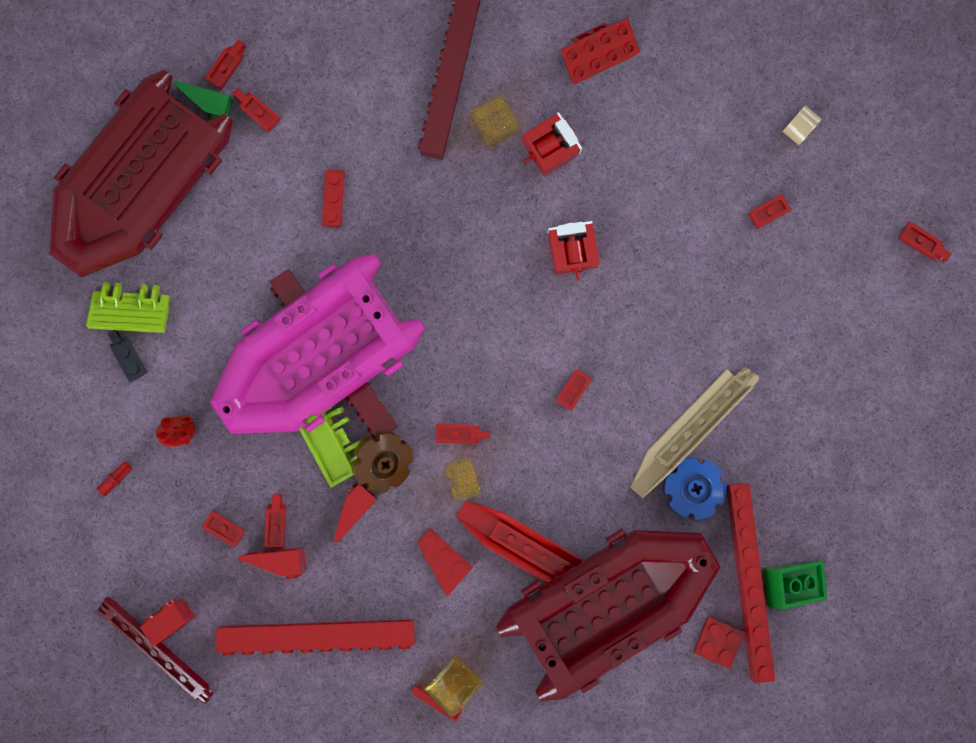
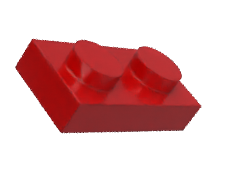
[748,194,792,230]
[555,369,592,411]
[201,510,246,548]

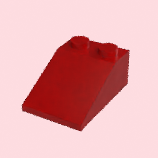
[239,547,306,579]

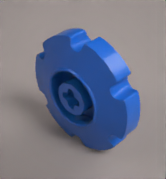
[663,458,727,520]

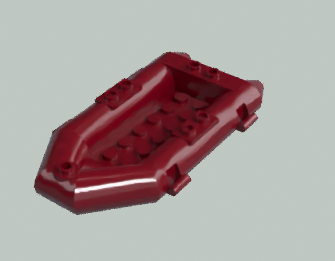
[49,70,233,277]
[496,528,720,701]

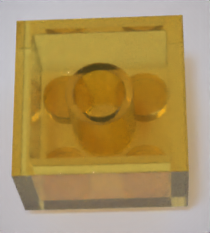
[469,93,521,150]
[445,457,481,501]
[424,655,484,717]

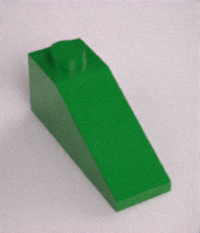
[174,81,233,120]

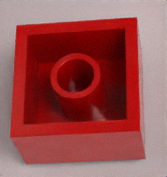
[140,598,196,647]

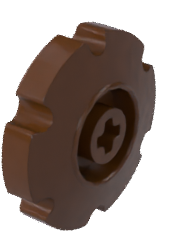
[351,431,413,493]

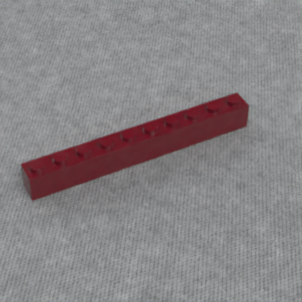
[418,0,481,160]
[269,269,398,438]

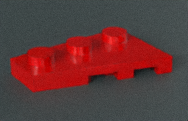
[417,528,473,597]

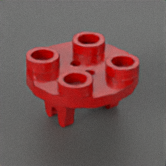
[156,416,196,447]

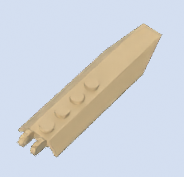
[630,367,759,498]

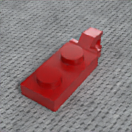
[204,39,246,90]
[232,88,281,133]
[898,221,952,262]
[436,424,490,444]
[264,494,287,549]
[411,684,462,722]

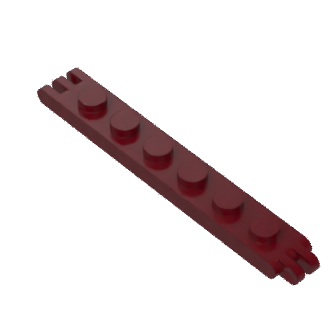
[97,597,213,703]

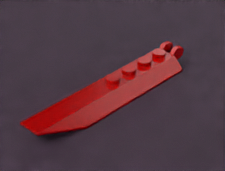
[456,500,584,583]

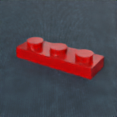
[322,169,345,227]

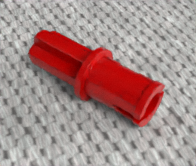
[96,462,132,496]

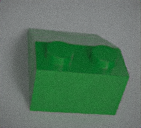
[763,560,827,609]

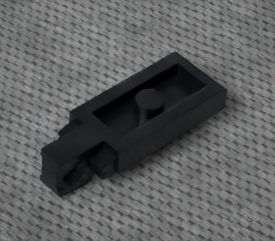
[108,330,148,382]

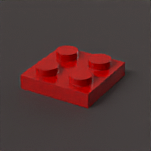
[693,616,745,669]

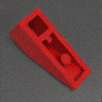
[333,484,378,543]

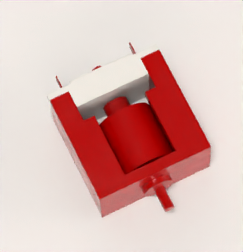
[521,112,585,177]
[547,217,600,281]

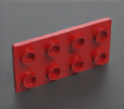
[561,18,640,84]

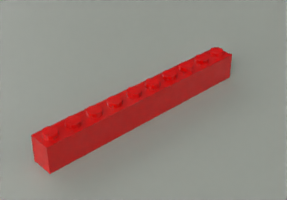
[727,483,775,683]
[216,619,415,656]

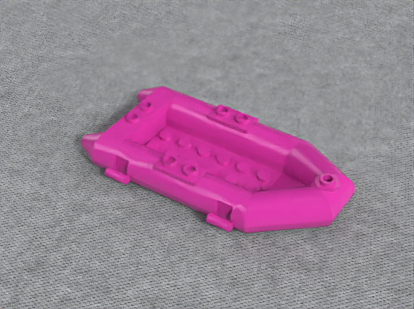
[210,254,426,434]

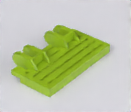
[86,282,170,333]
[300,407,361,488]

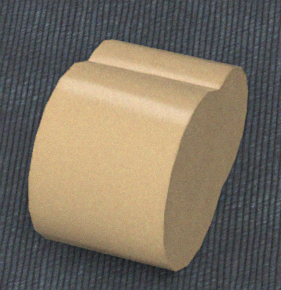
[782,105,822,145]

